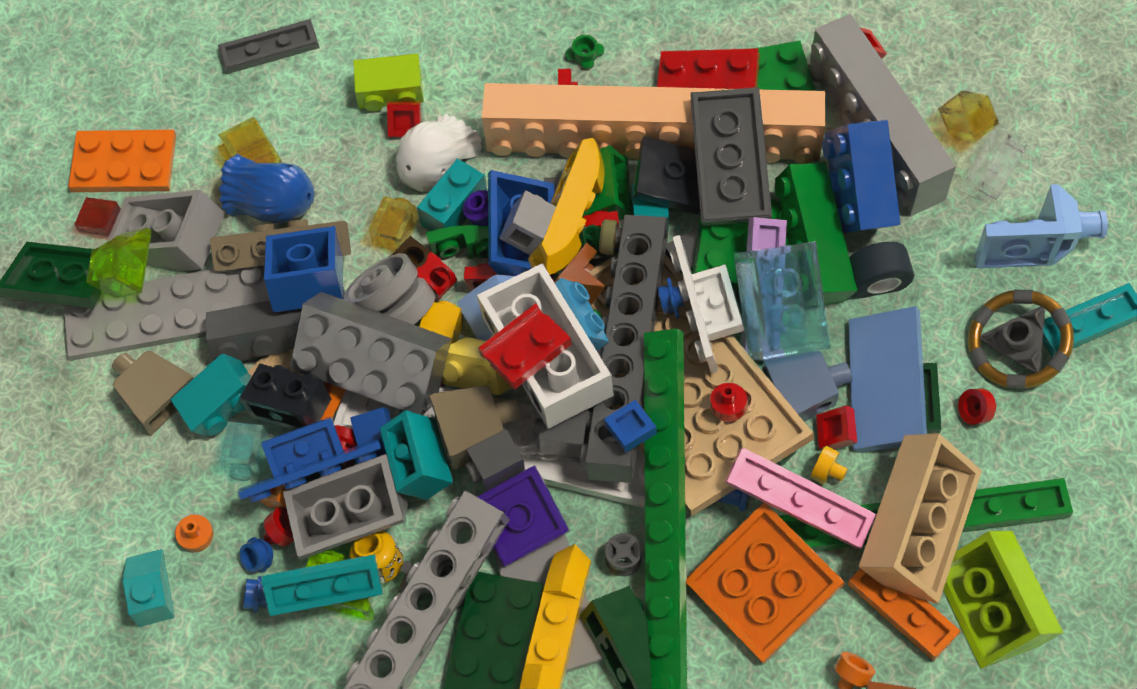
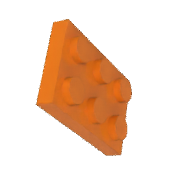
[68,130,176,192]

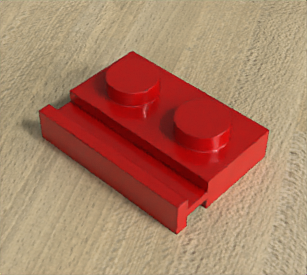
[478,303,572,390]

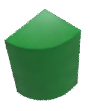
[582,145,633,220]

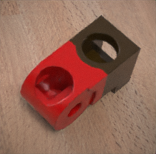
[390,236,457,301]

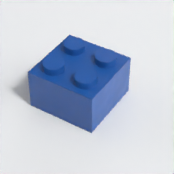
[264,226,343,312]

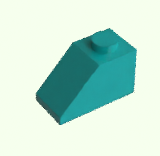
[123,549,175,627]

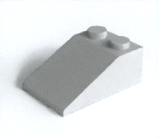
[103,190,225,271]

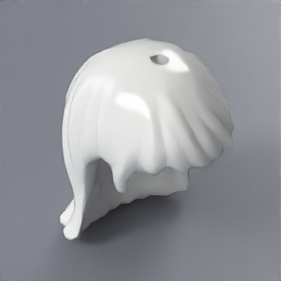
[396,114,482,192]

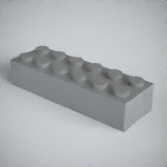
[808,14,956,217]

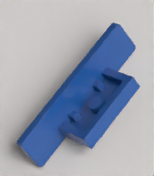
[237,417,381,502]

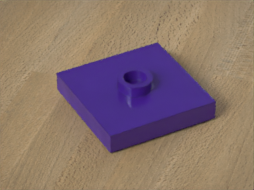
[478,465,571,567]

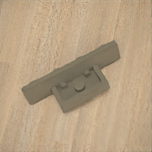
[210,219,351,271]

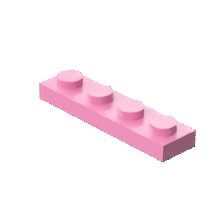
[724,448,876,549]

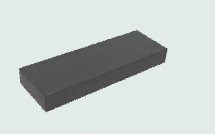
[218,19,320,74]

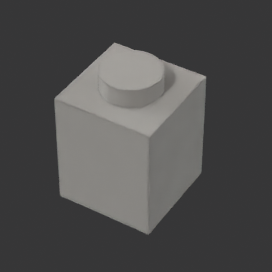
[499,190,556,255]

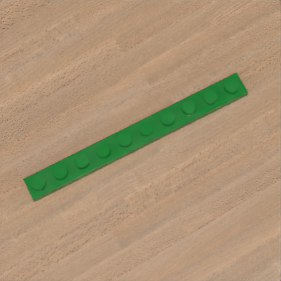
[644,328,687,689]

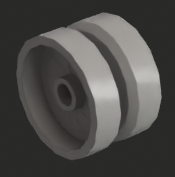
[344,253,436,325]

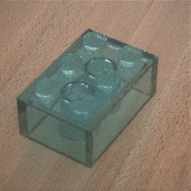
[734,241,831,360]

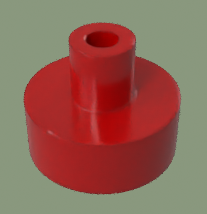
[710,383,747,422]
[958,388,996,425]
[263,507,294,546]

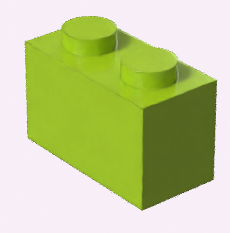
[353,53,424,111]

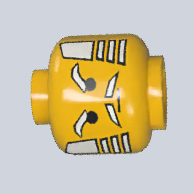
[349,530,403,584]

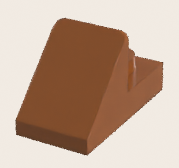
[554,243,605,305]

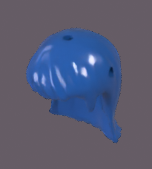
[219,154,315,223]

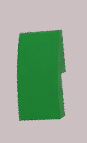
[426,225,488,259]

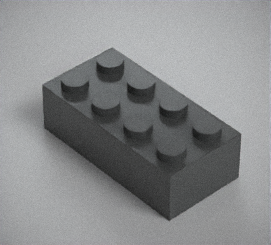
[290,292,452,415]

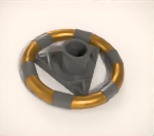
[968,289,1074,389]

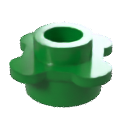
[566,35,604,69]

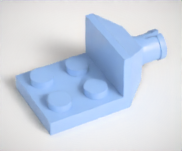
[975,184,1108,268]

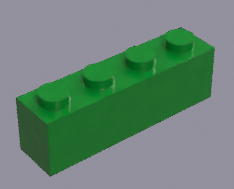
[775,163,857,306]

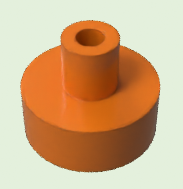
[175,514,214,553]
[834,652,876,689]

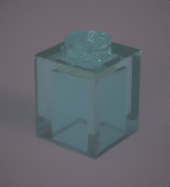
[219,422,269,481]

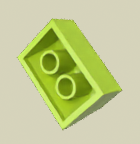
[943,531,1064,669]

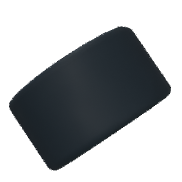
[849,241,915,298]

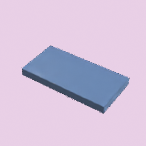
[849,306,927,453]

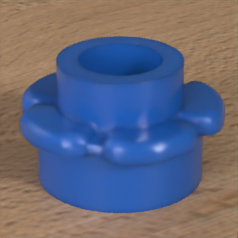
[239,537,274,573]
[243,576,267,613]

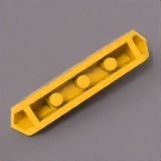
[528,138,605,275]
[520,544,591,689]

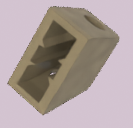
[112,351,194,436]
[430,385,522,470]

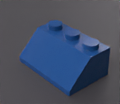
[488,170,556,278]

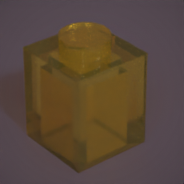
[938,90,1000,142]
[369,196,419,251]

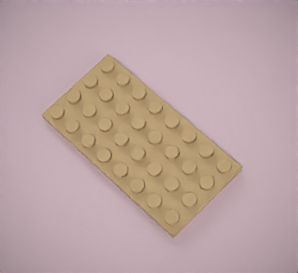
[590,253,813,517]

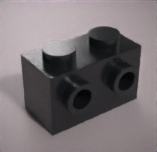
[239,363,332,429]

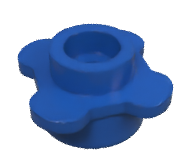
[658,277,684,319]

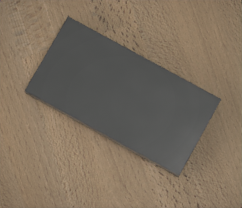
[690,87,772,226]

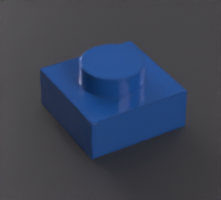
[604,400,657,453]

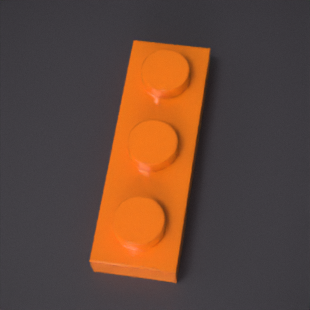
[847,568,961,661]

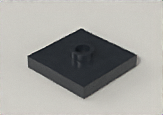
[633,136,700,215]

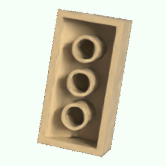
[859,433,982,603]

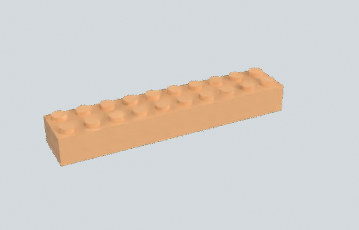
[482,83,825,164]

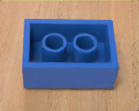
[822,120,901,234]

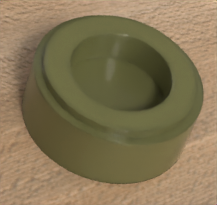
[599,219,617,255]

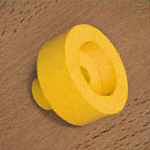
[810,446,848,485]

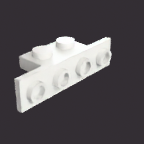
[670,235,745,373]

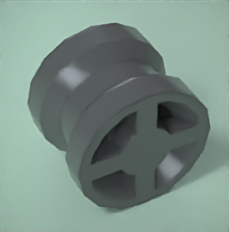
[605,533,642,577]

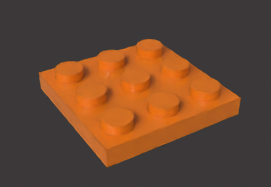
[686,502,846,664]

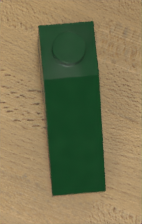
[579,586,652,689]

